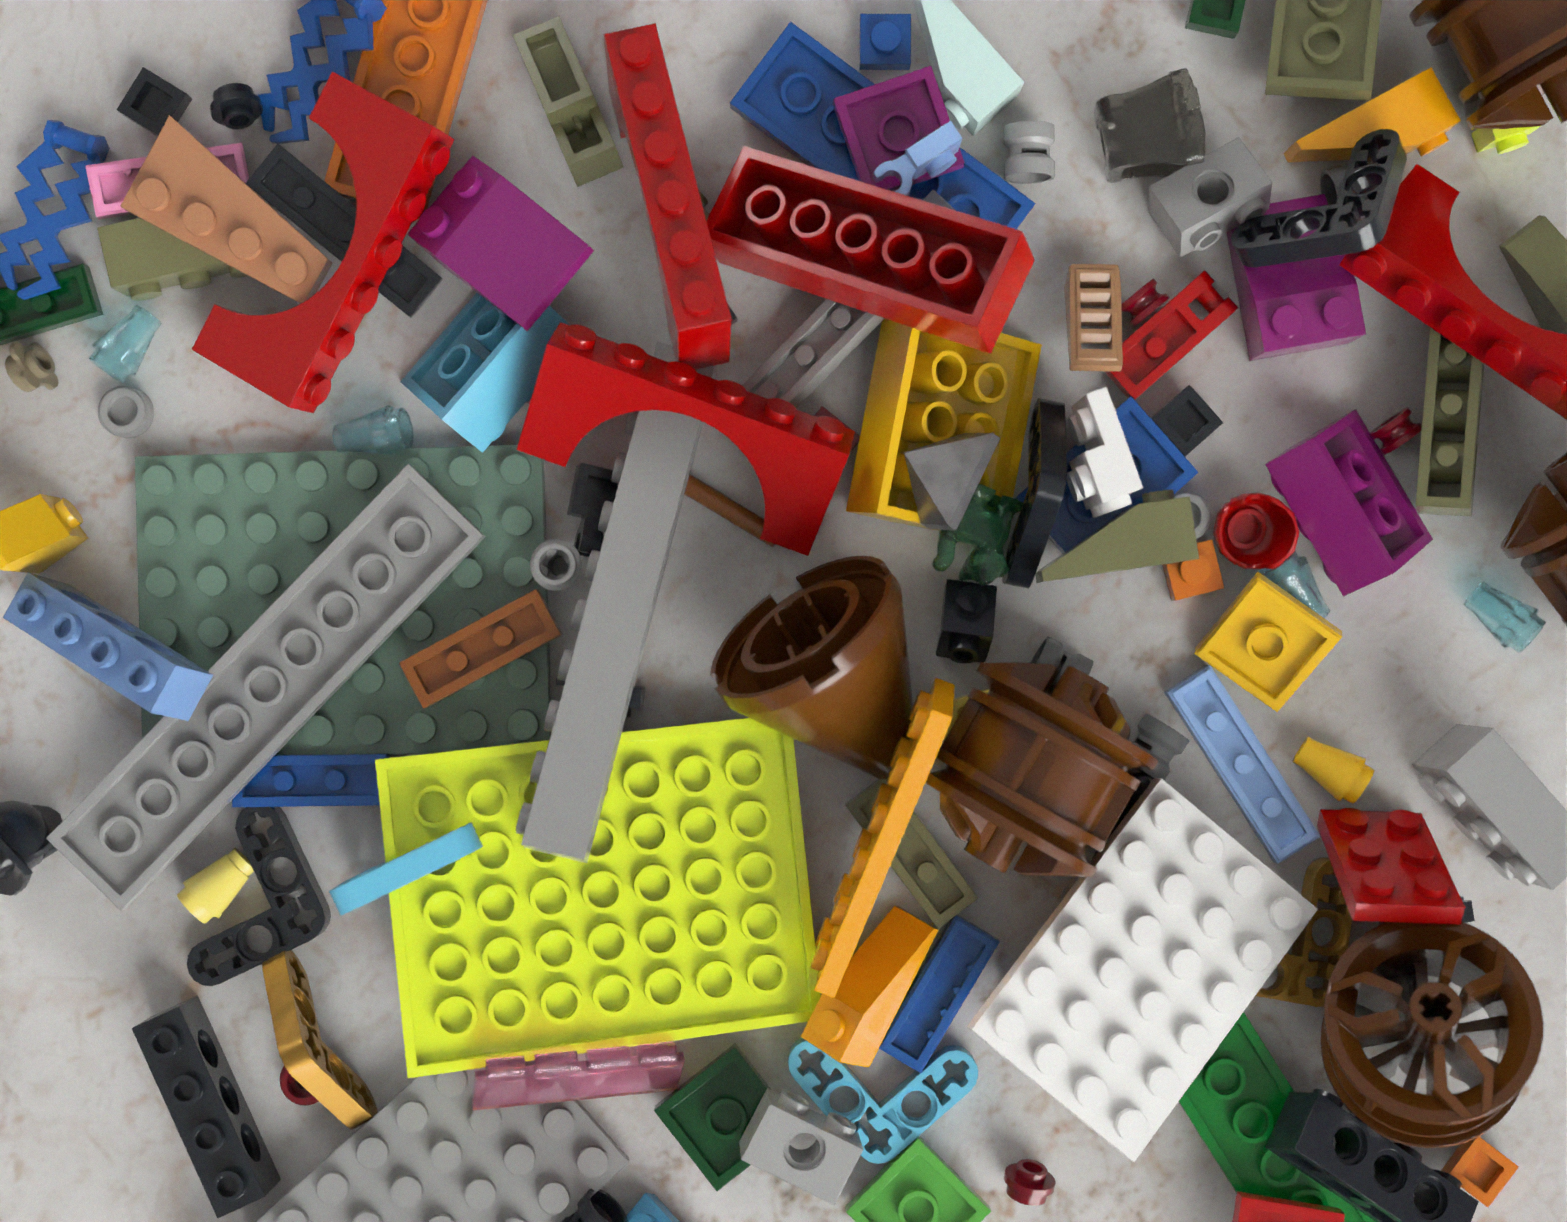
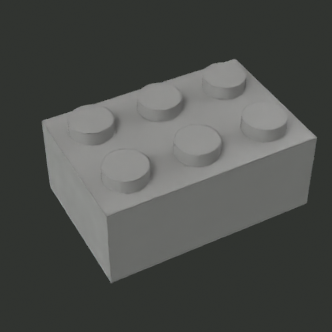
[1412,724,1567,890]

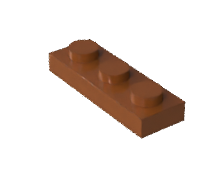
[399,589,563,709]

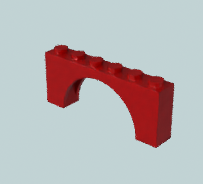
[604,23,732,370]
[192,71,455,413]
[1339,164,1567,420]
[516,322,855,556]

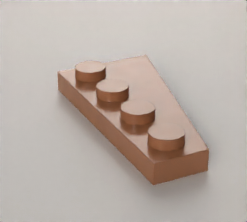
[120,115,332,304]

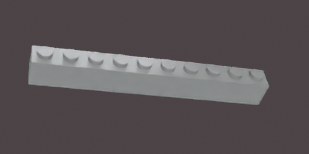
[516,342,717,863]

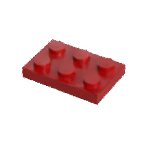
[1317,808,1465,925]

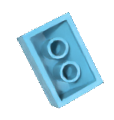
[400,292,570,453]

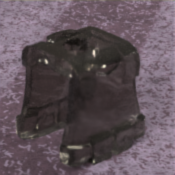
[1094,68,1206,183]

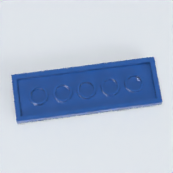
[730,21,1036,229]

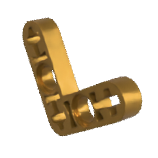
[1255,858,1352,1007]
[262,950,377,1130]

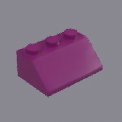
[1265,409,1433,597]

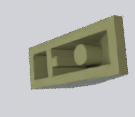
[1035,489,1199,583]

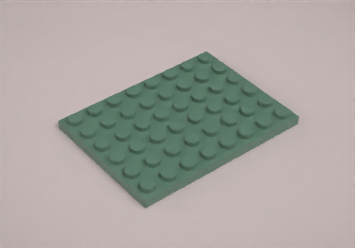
[135,445,551,755]

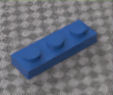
[232,754,390,807]

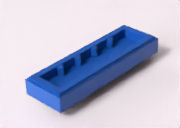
[879,914,1000,1073]

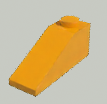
[1283,67,1461,162]
[801,906,938,1067]

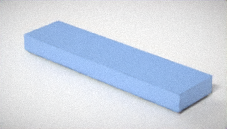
[1164,665,1321,864]

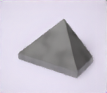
[904,433,1000,531]

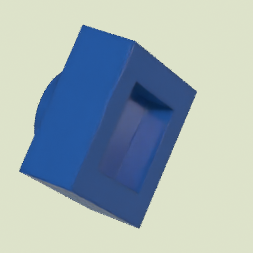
[859,14,911,70]

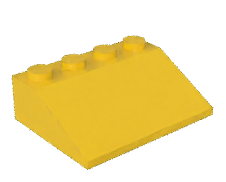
[846,319,1042,543]

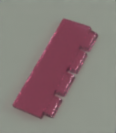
[472,1042,685,1111]

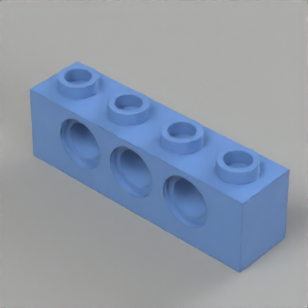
[3,572,213,721]

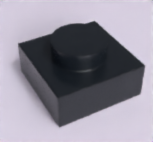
[117,67,192,137]
[1151,385,1223,456]

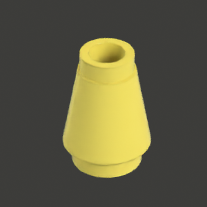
[177,848,254,924]

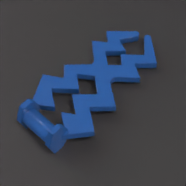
[258,0,387,144]
[0,120,110,300]

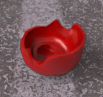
[1213,493,1300,569]

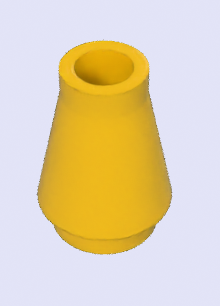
[1292,736,1375,804]

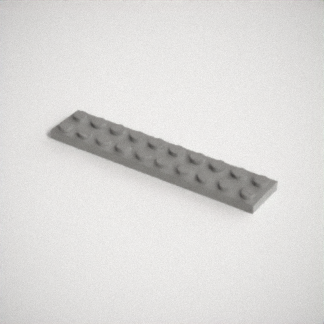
[46,464,486,911]

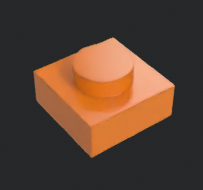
[1162,539,1224,601]
[1441,1136,1519,1207]

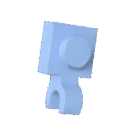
[873,121,962,196]

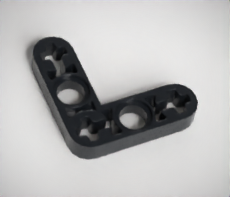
[1231,129,1407,267]
[1002,398,1067,589]
[187,807,331,986]

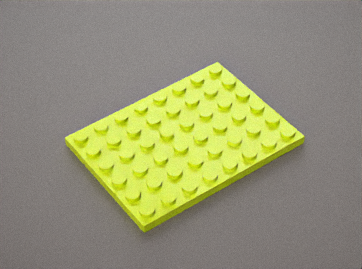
[375,717,821,1078]

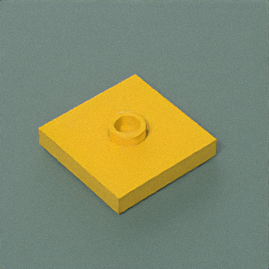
[1194,572,1342,712]

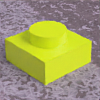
[1471,126,1541,154]

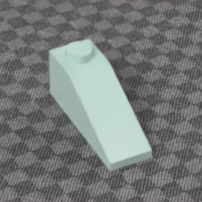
[913,0,1024,136]

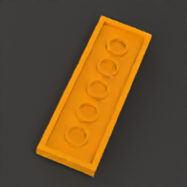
[810,677,955,998]

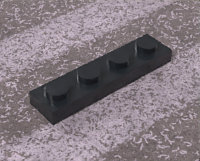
[245,144,443,318]

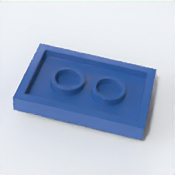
[1014,396,1199,554]

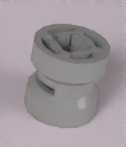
[1003,121,1055,184]

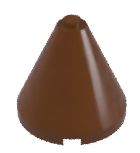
[710,556,913,779]

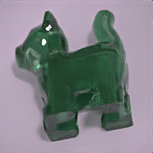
[932,483,1024,586]

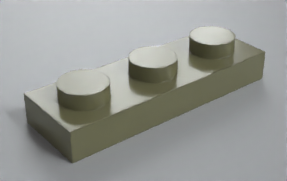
[845,779,979,929]

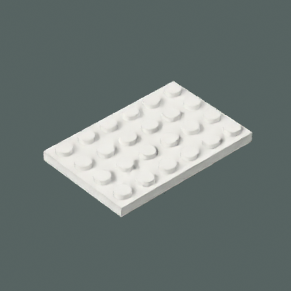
[967,778,1318,1162]

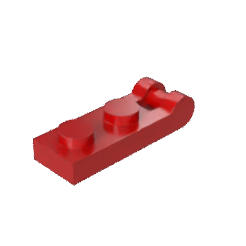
[1104,270,1238,400]

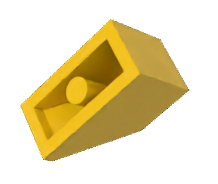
[0,494,88,574]

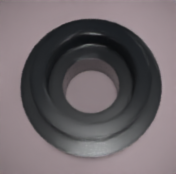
[210,83,263,129]

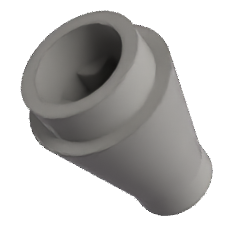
[530,539,582,591]

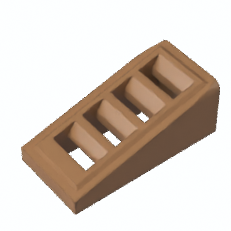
[1064,264,1123,372]

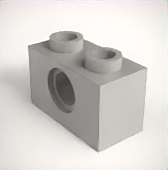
[1149,137,1272,258]
[739,1088,863,1205]

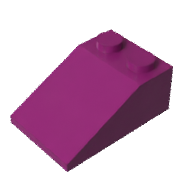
[407,155,594,332]
[1226,194,1366,361]

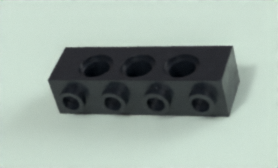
[131,995,281,1219]
[1265,1089,1479,1222]

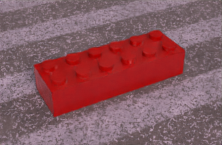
[706,146,1035,354]

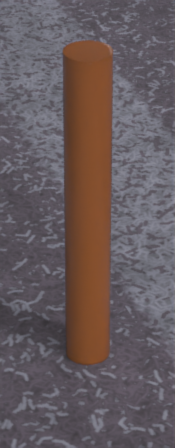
[685,474,775,548]

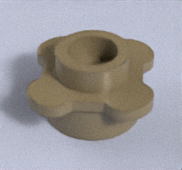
[5,341,59,392]

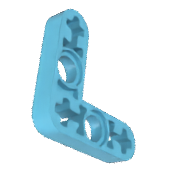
[329,822,483,915]
[788,1037,978,1164]

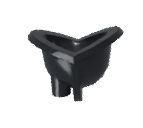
[0,800,62,896]

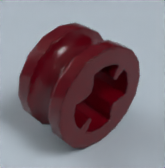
[1121,278,1170,327]
[1369,407,1422,455]

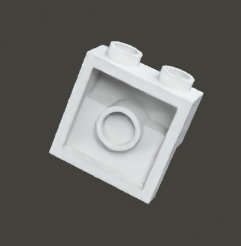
[1067,387,1143,518]

